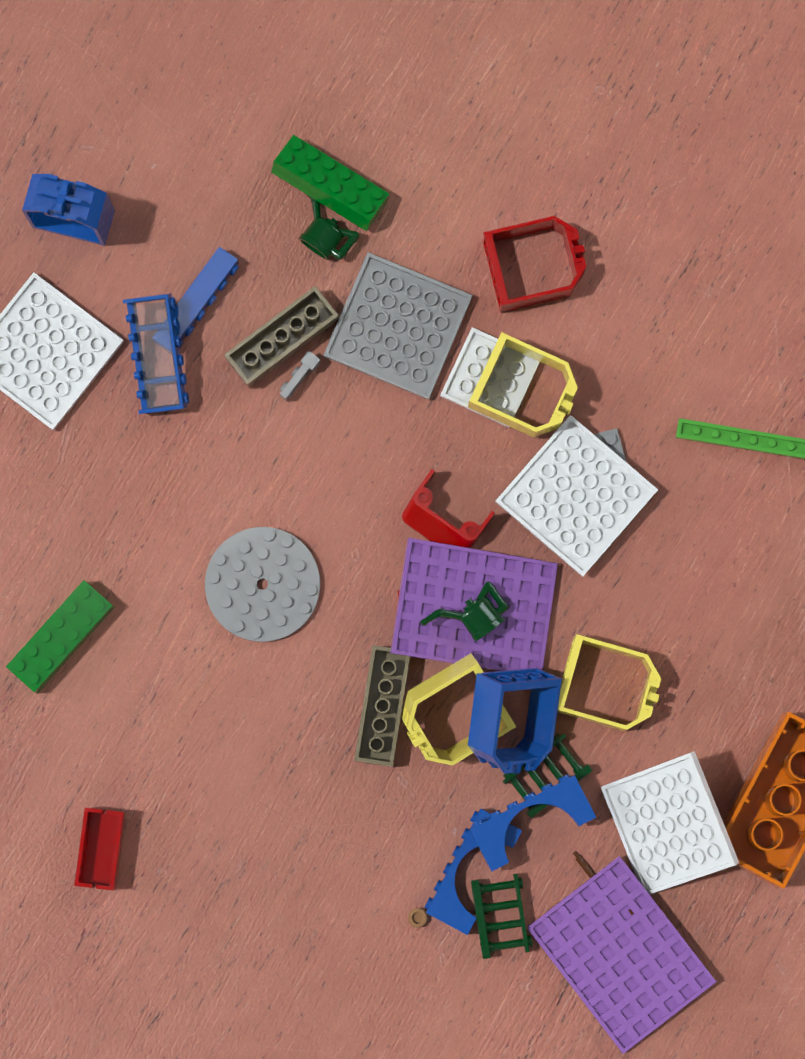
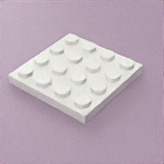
[440,327,540,428]

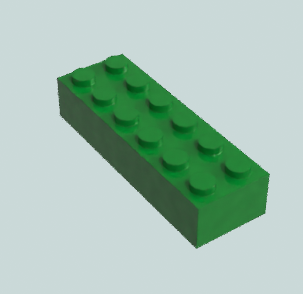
[271,134,389,232]
[6,580,115,694]

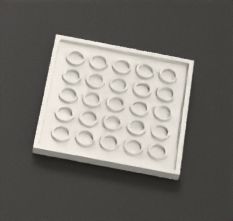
[0,272,124,431]
[495,415,658,577]
[601,751,739,894]

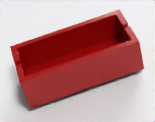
[74,808,126,891]

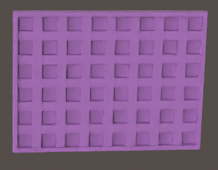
[390,538,558,671]
[527,856,716,1054]

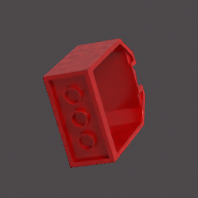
[482,216,587,313]

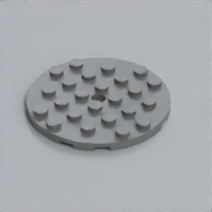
[205,527,320,642]

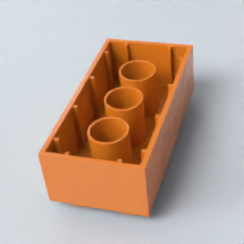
[723,711,805,889]

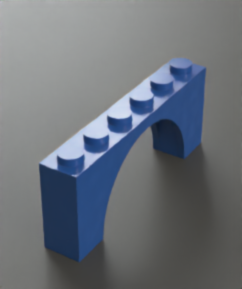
[470,774,596,872]
[425,809,522,935]

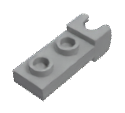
[280,351,321,402]

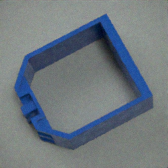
[22,174,115,246]
[468,668,562,774]

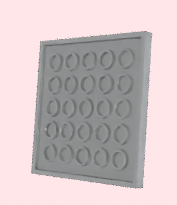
[323,252,473,400]

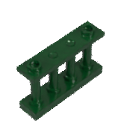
[502,733,593,818]
[471,873,532,959]

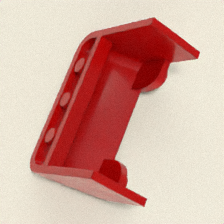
[402,469,495,548]

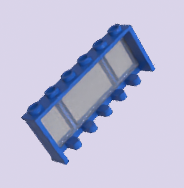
[123,293,189,414]

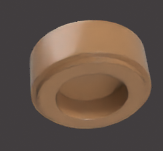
[408,908,427,928]

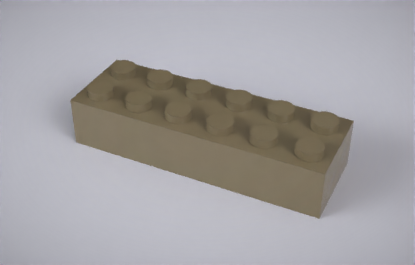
[224,286,339,388]
[354,645,410,767]

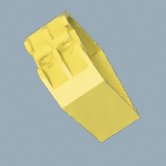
[468,332,578,438]
[557,634,661,731]
[401,653,516,766]

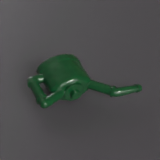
[298,194,360,260]
[420,581,508,642]

